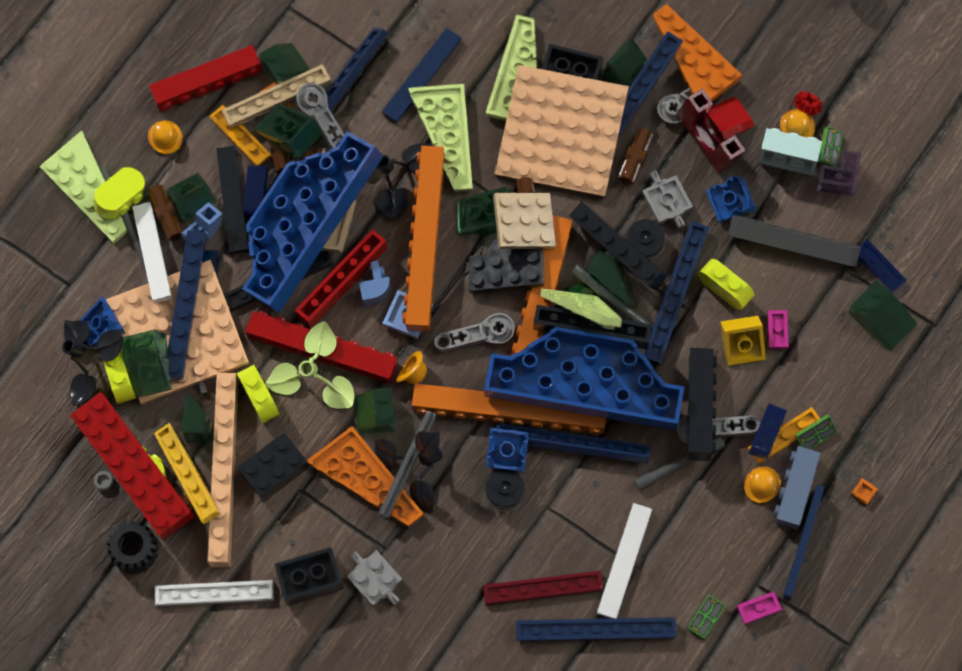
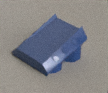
[706,176,757,223]
[81,297,126,351]
[486,428,529,472]

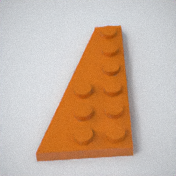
[653,4,742,101]
[307,426,424,527]

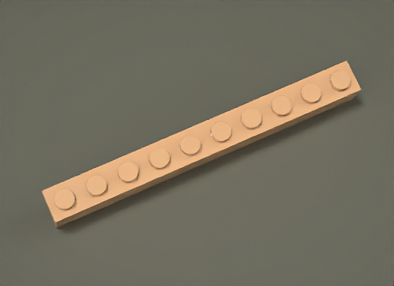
[208,373,239,567]

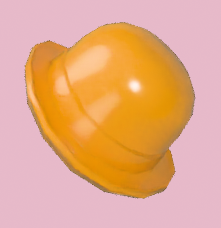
[780,109,815,138]
[148,120,182,154]
[396,351,427,384]
[744,467,781,503]

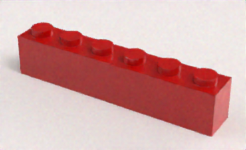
[149,45,262,111]
[295,229,388,329]

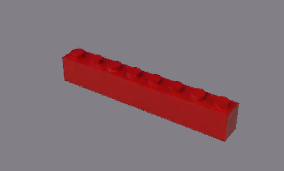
[245,311,398,384]

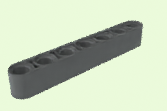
[728,215,861,266]

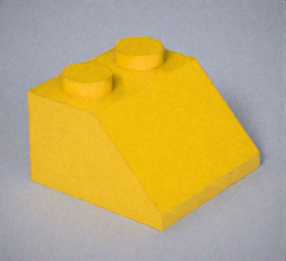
[720,316,766,366]

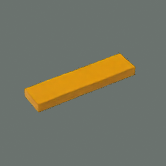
[209,105,272,169]
[747,407,820,465]

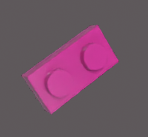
[767,310,789,349]
[737,591,782,625]

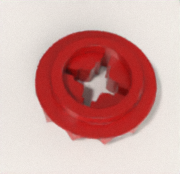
[794,91,823,115]

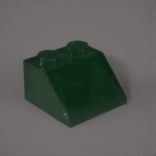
[605,38,647,88]
[259,43,311,85]
[165,172,216,220]
[355,388,396,434]
[181,394,214,444]

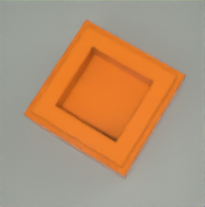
[850,478,878,506]

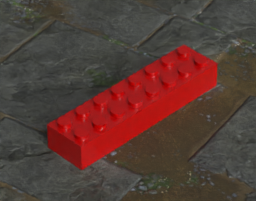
[70,392,194,541]

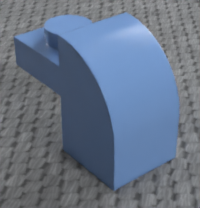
[181,202,222,240]
[359,261,391,306]

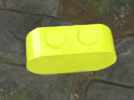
[93,167,145,219]
[698,259,755,310]
[103,351,136,404]
[236,365,280,424]

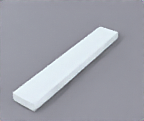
[133,202,172,303]
[597,503,652,619]
[155,580,274,607]

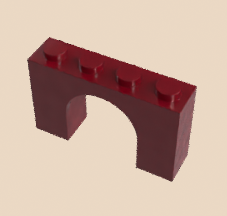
[676,89,746,174]

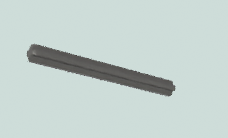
[379,411,437,518]

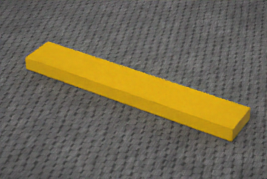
[154,423,220,524]

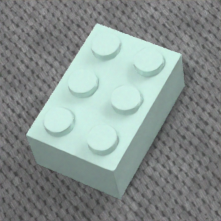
[759,128,822,176]

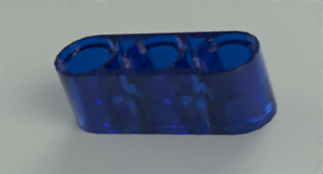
[243,165,268,217]
[748,403,787,461]

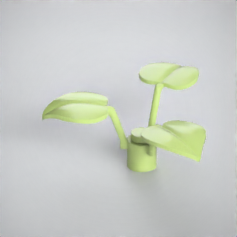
[265,321,355,409]

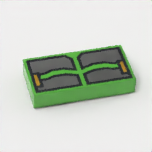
[818,126,843,168]
[795,415,838,449]
[687,595,726,639]

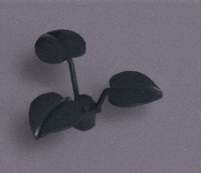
[371,143,434,219]
[62,320,124,406]
[374,431,442,513]

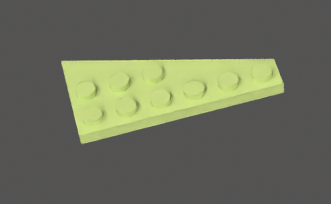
[486,15,537,121]
[408,84,473,192]
[40,131,127,244]
[540,289,622,329]

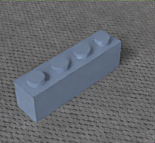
[773,446,821,530]

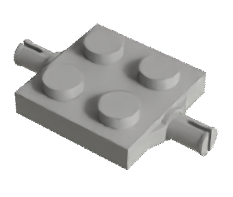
[642,171,693,229]
[347,550,403,606]

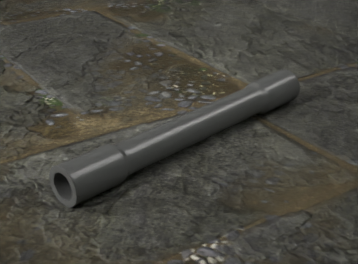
[571,264,650,324]
[634,437,725,490]

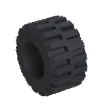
[106,520,159,574]

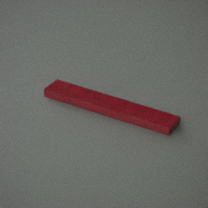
[483,570,603,606]

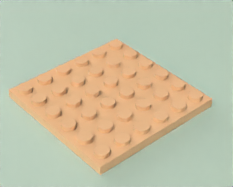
[495,65,629,197]
[105,260,249,405]

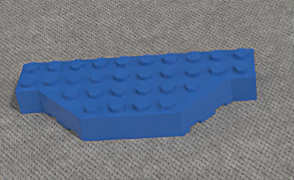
[242,132,384,313]
[484,327,684,430]

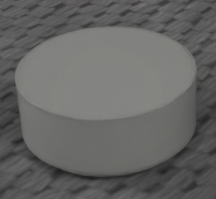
[94,471,114,492]

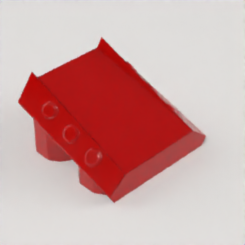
[707,97,755,141]

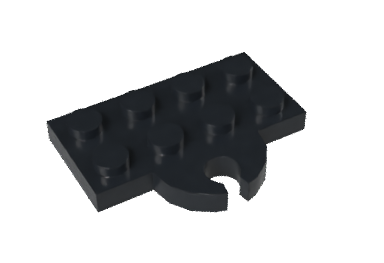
[469,238,545,294]

